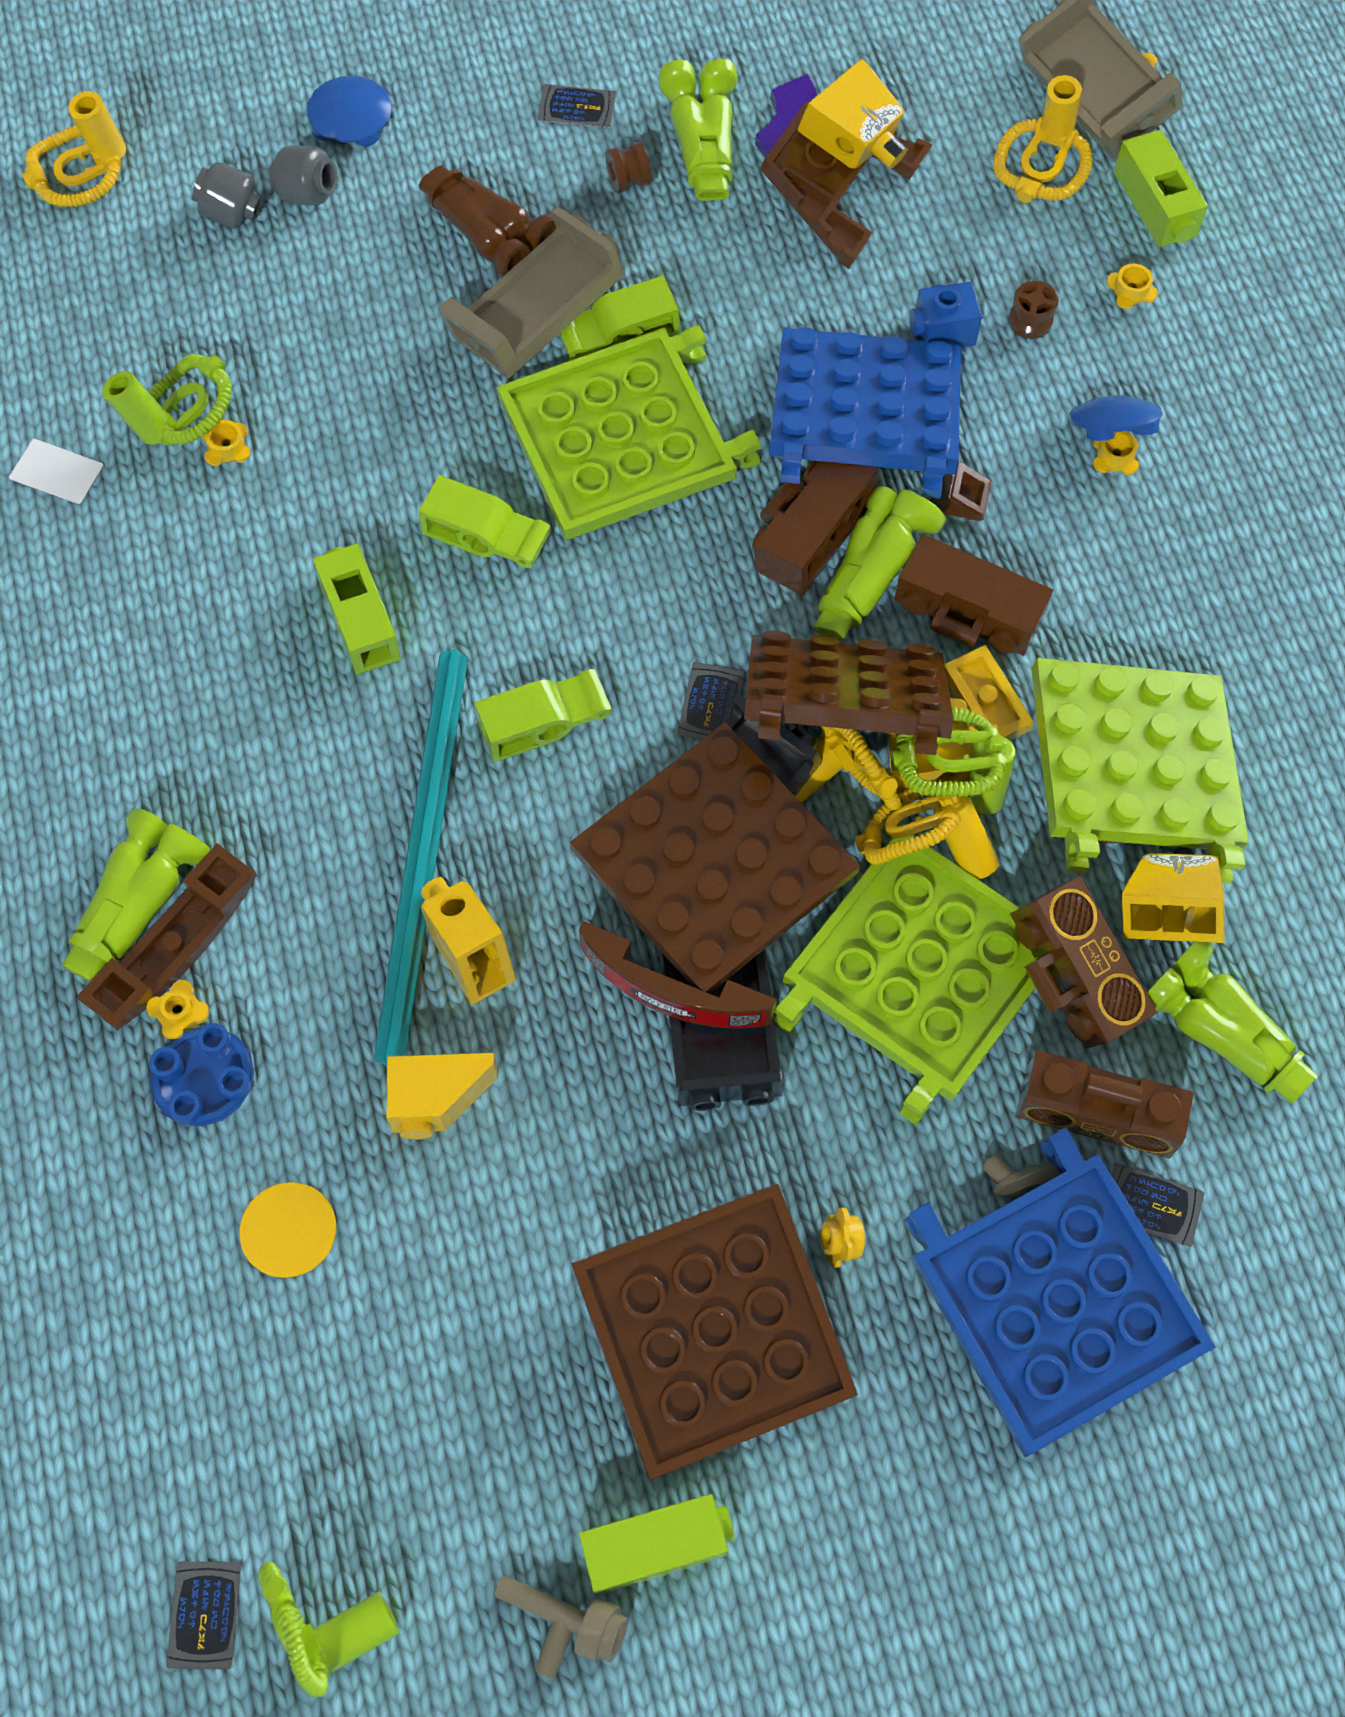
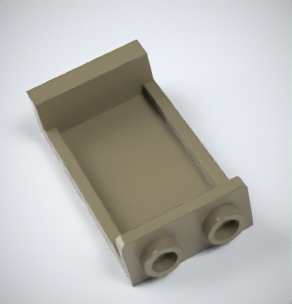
[1019,0,1183,161]
[438,206,625,379]

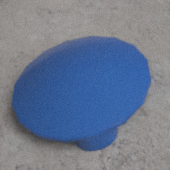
[307,76,391,146]
[1069,396,1163,441]
[149,1023,255,1127]

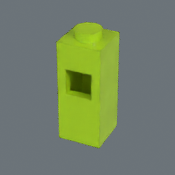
[1114,129,1208,248]
[313,543,401,675]
[579,1494,735,1596]

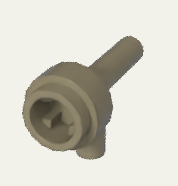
[494,1575,629,1678]

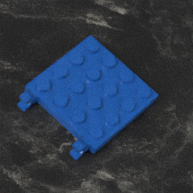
[769,327,961,498]
[904,1127,1216,1457]

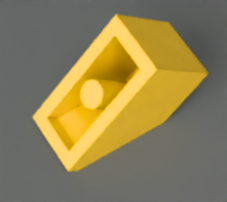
[387,1053,497,1140]

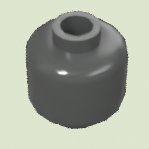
[269,145,338,206]
[192,162,261,229]

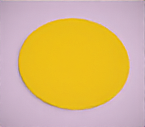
[239,1182,336,1278]

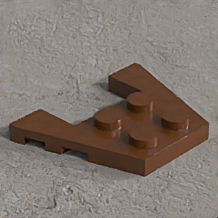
[760,101,932,269]

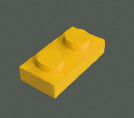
[944,645,1034,741]

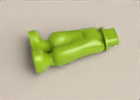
[658,58,738,201]
[813,486,946,641]
[61,808,211,982]
[1147,942,1318,1104]

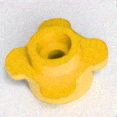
[1106,263,1158,309]
[202,420,251,467]
[1093,431,1139,476]
[146,980,209,1040]
[820,1208,865,1268]

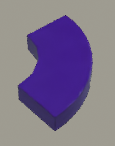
[755,74,818,158]

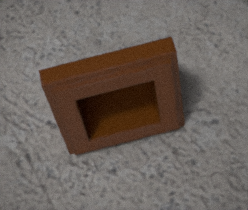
[930,461,992,522]

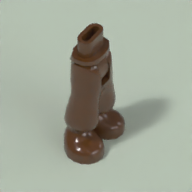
[419,165,556,278]

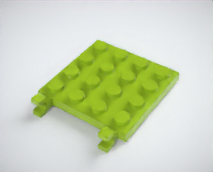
[497,325,761,541]
[1031,658,1249,884]
[774,835,1039,1126]

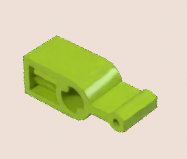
[559,275,680,361]
[418,475,551,569]
[474,669,612,763]

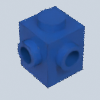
[909,282,982,348]

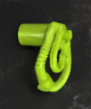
[102,354,232,446]
[891,707,1015,815]
[258,1561,400,1698]

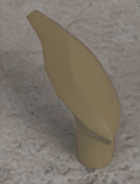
[983,1155,1086,1198]

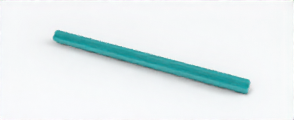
[374,649,468,1066]

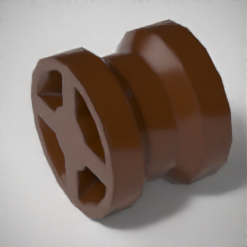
[605,141,652,193]
[1009,281,1059,339]

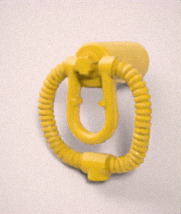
[993,75,1093,203]
[22,91,126,208]
[796,726,902,810]
[855,788,1000,880]

